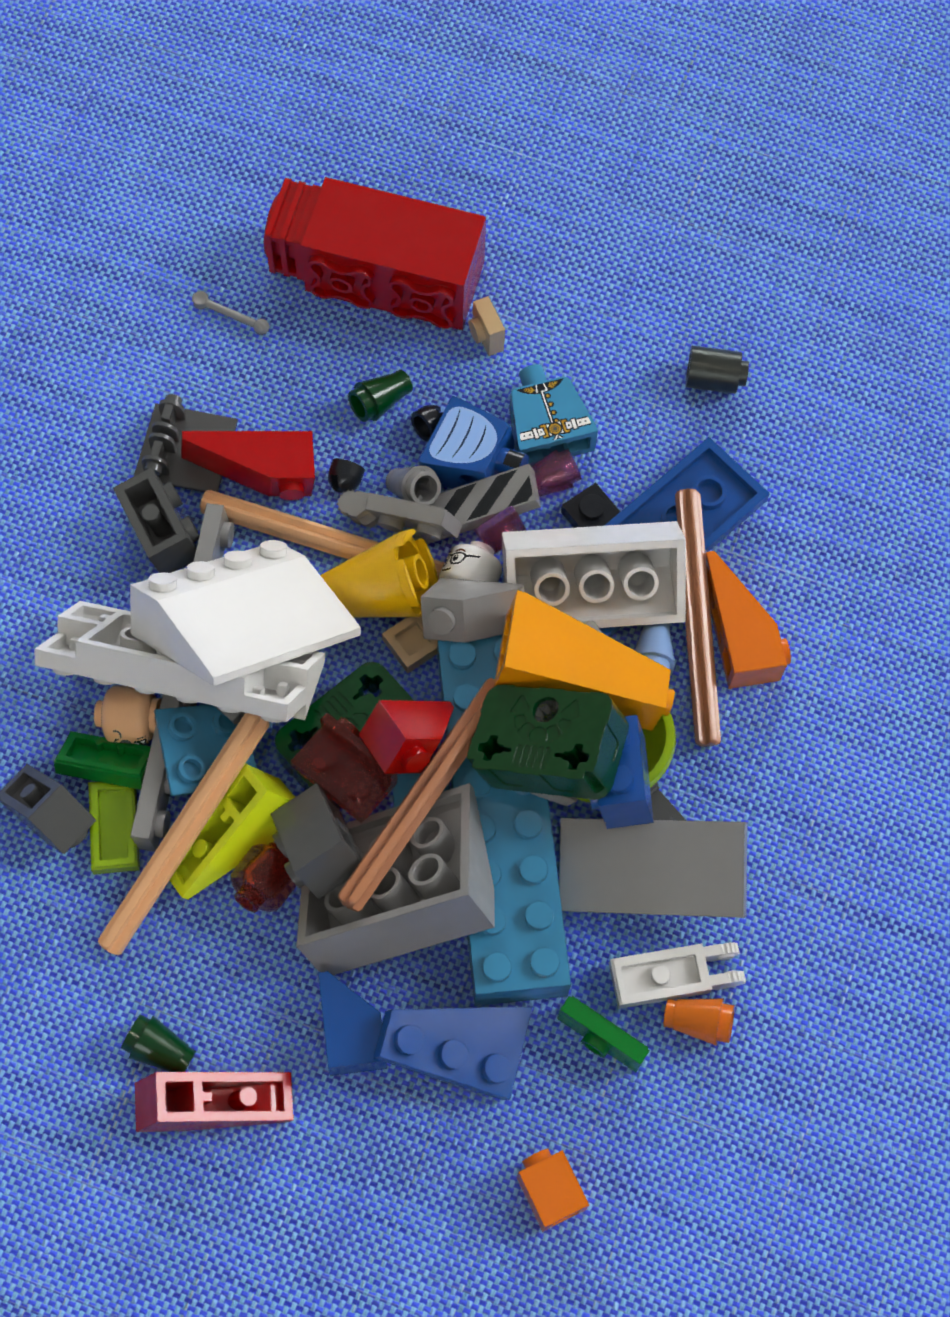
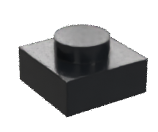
[561,482,620,528]

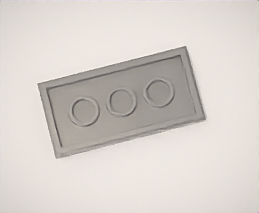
[559,818,748,918]

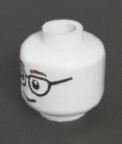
[439,541,502,582]

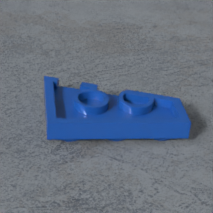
[373,1006,533,1100]

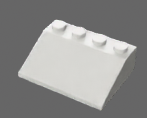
[130,540,361,686]

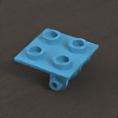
[154,705,257,796]

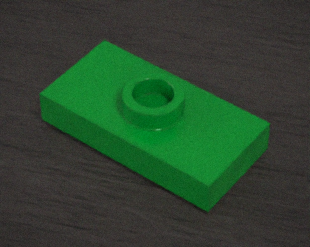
[54,731,151,790]
[557,996,650,1073]

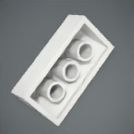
[502,521,686,628]

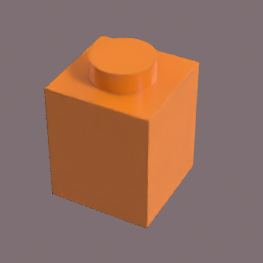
[517,1148,589,1232]

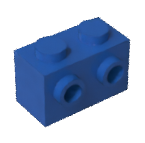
[590,715,654,829]

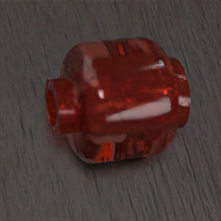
[230,842,296,913]

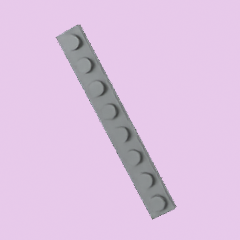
[131,503,234,852]

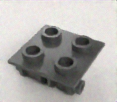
[134,394,238,492]

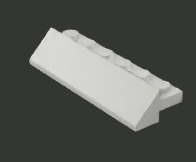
[34,601,326,723]

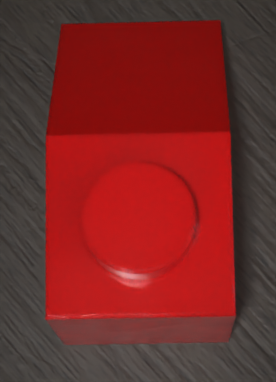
[359,700,454,774]

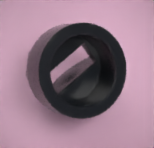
[411,404,443,442]
[328,458,365,493]

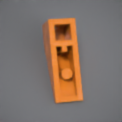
[706,551,791,689]

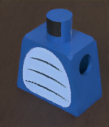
[418,396,529,489]

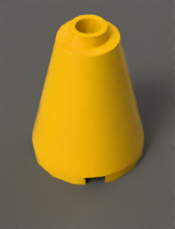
[320,529,438,618]

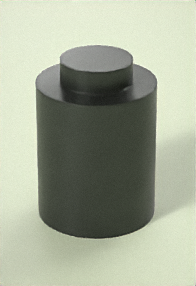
[686,345,749,394]

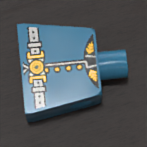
[509,364,598,467]

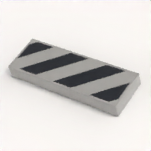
[414,464,541,544]

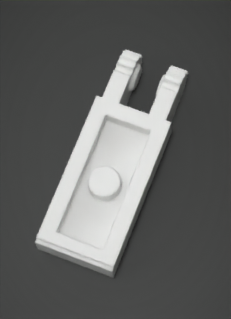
[609,942,746,1009]

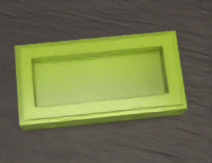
[88,782,140,875]

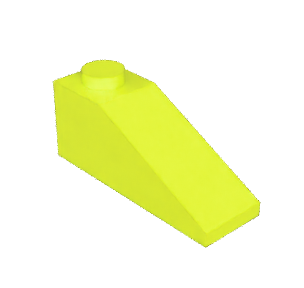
[169,763,295,900]

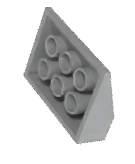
[296,783,495,975]

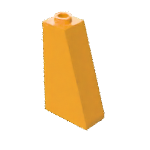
[494,590,675,731]

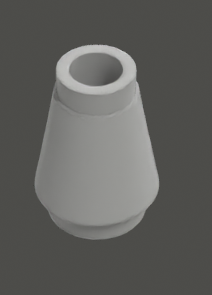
[386,465,441,505]

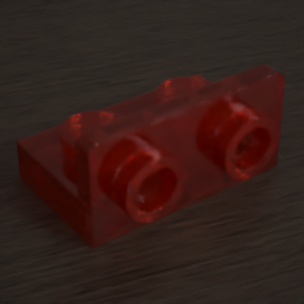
[291,713,398,824]

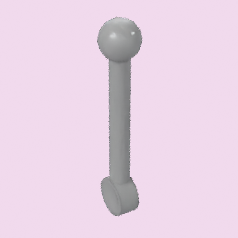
[192,291,270,335]

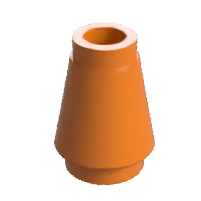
[663,998,735,1046]

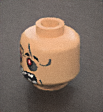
[94,685,162,745]

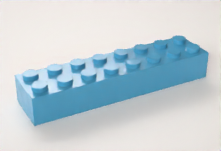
[437,634,571,1006]

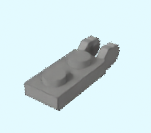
[337,490,462,541]

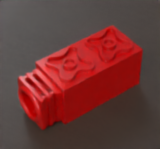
[263,177,486,330]

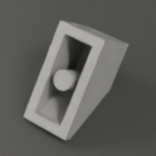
[421,578,525,643]

